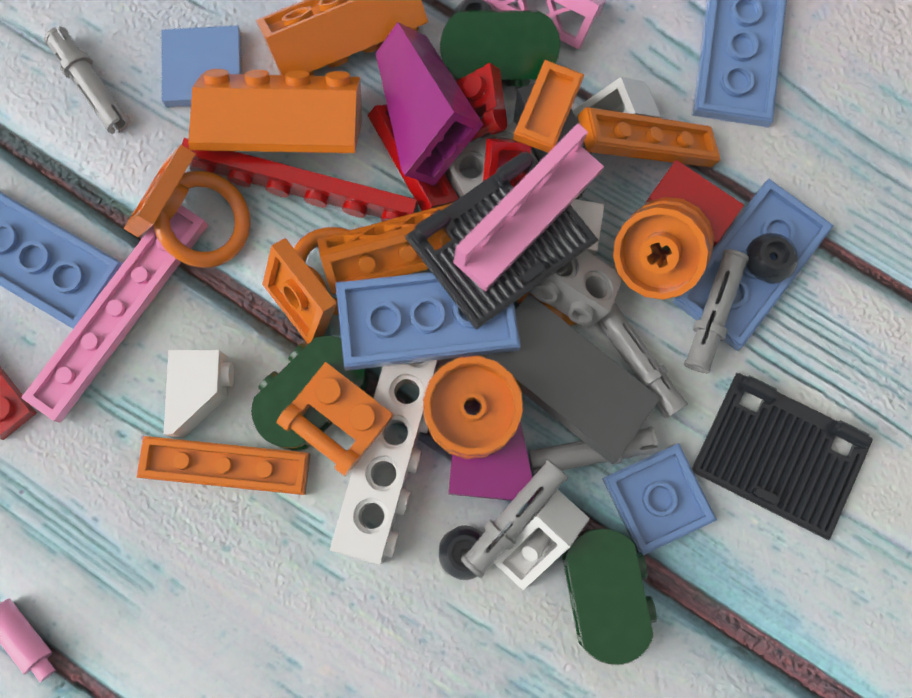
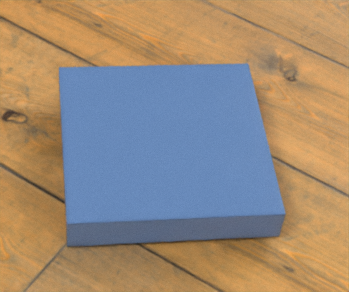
[161,25,242,107]
[602,443,717,555]

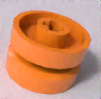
[613,197,714,300]
[423,356,523,460]

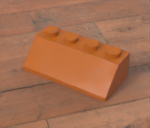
[256,0,429,76]
[188,69,362,153]

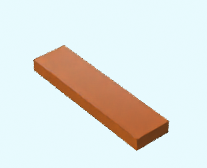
[578,107,721,167]
[136,436,311,495]

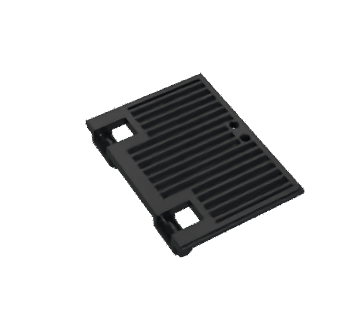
[405,151,598,330]
[692,373,873,541]

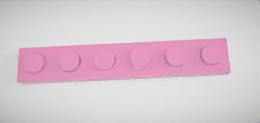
[21,205,209,423]

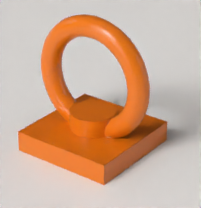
[123,144,251,268]
[262,227,349,344]

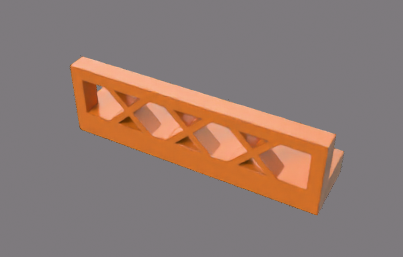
[317,203,452,295]

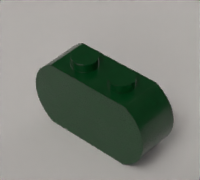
[440,10,560,87]
[251,336,368,451]
[562,529,657,665]

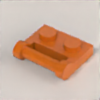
[277,362,394,477]

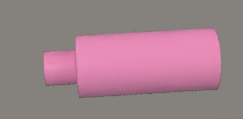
[0,599,56,682]

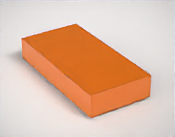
[513,60,585,153]

